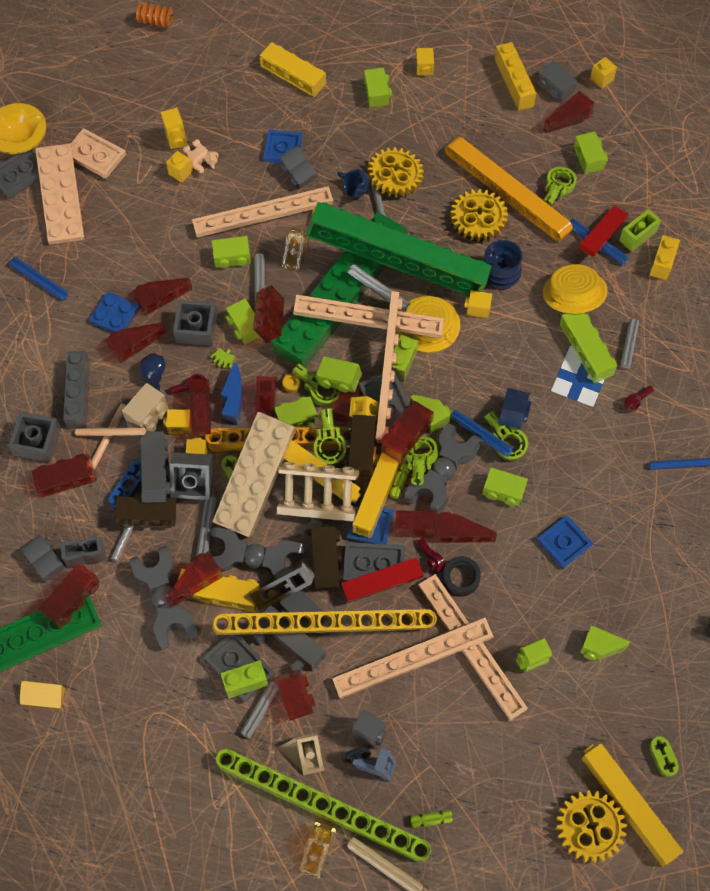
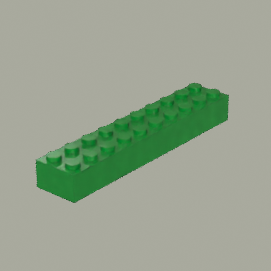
[305,202,491,296]
[272,211,407,368]

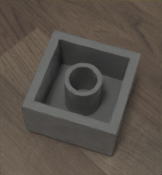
[173,300,217,346]
[8,412,61,462]
[170,452,213,500]

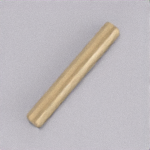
[347,837,423,891]

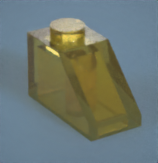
[282,228,309,271]
[299,822,336,879]

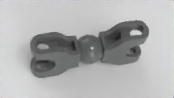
[405,423,481,516]
[204,527,307,576]
[130,546,198,650]

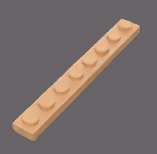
[192,186,334,238]
[376,291,403,443]
[293,295,444,338]
[418,574,528,721]
[332,618,493,699]

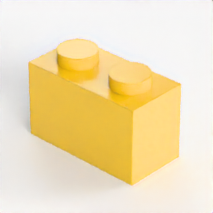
[161,108,187,149]
[650,235,680,280]

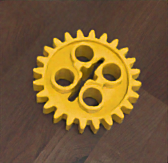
[367,147,424,198]
[450,189,508,242]
[555,790,627,864]

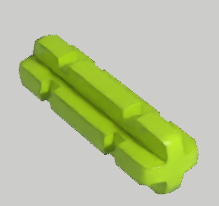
[390,463,410,499]
[410,810,453,828]

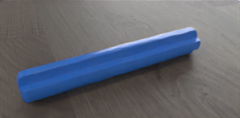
[570,219,629,265]
[10,257,69,300]
[450,409,513,457]

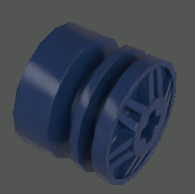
[484,240,523,289]

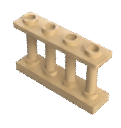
[277,462,359,521]

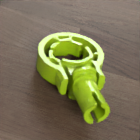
[543,167,577,207]
[292,363,342,407]
[314,409,346,464]
[484,411,528,461]
[404,436,438,485]

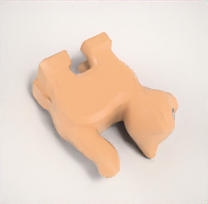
[182,139,219,174]

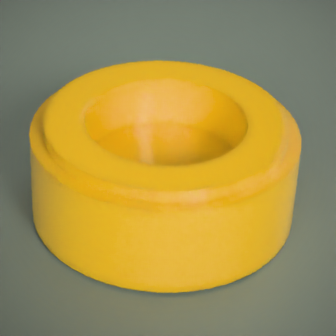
[282,374,301,393]

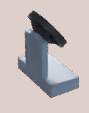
[341,747,397,782]

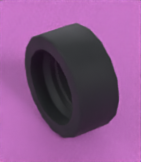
[442,556,481,597]

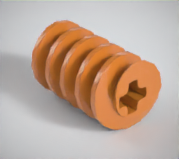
[136,2,173,28]

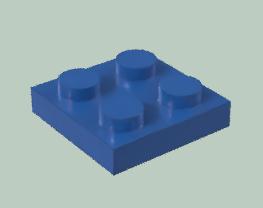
[89,291,140,337]

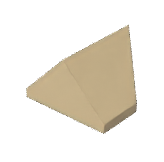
[277,733,324,775]

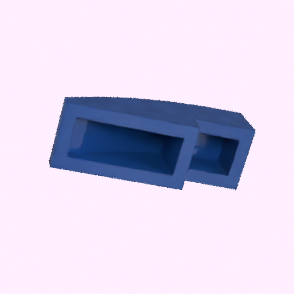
[221,363,243,425]

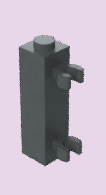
[254,606,326,676]

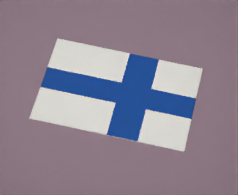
[551,346,605,407]

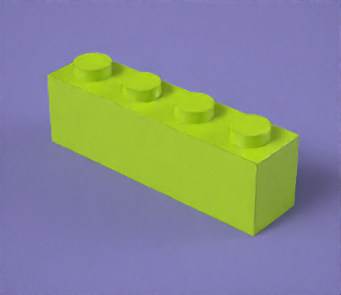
[560,313,617,383]

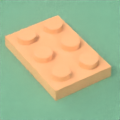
[71,128,126,179]

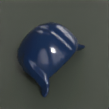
[337,169,370,198]
[139,353,166,391]

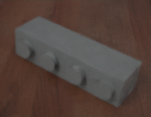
[64,351,90,429]
[140,431,170,502]

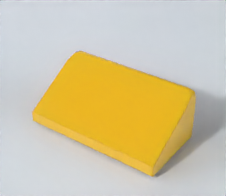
[20,681,65,709]

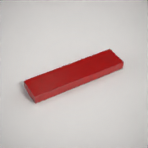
[578,205,629,258]
[341,557,424,603]

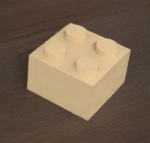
[122,383,169,431]

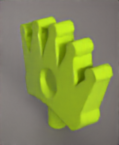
[210,348,235,369]

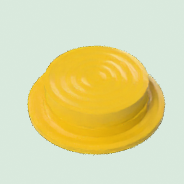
[0,103,47,155]
[543,264,607,314]
[397,296,460,353]

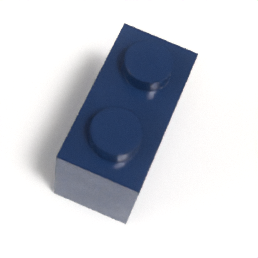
[498,388,532,429]

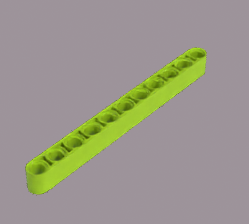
[216,749,431,863]

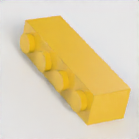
[260,42,326,97]
[495,42,536,111]
[175,568,260,612]

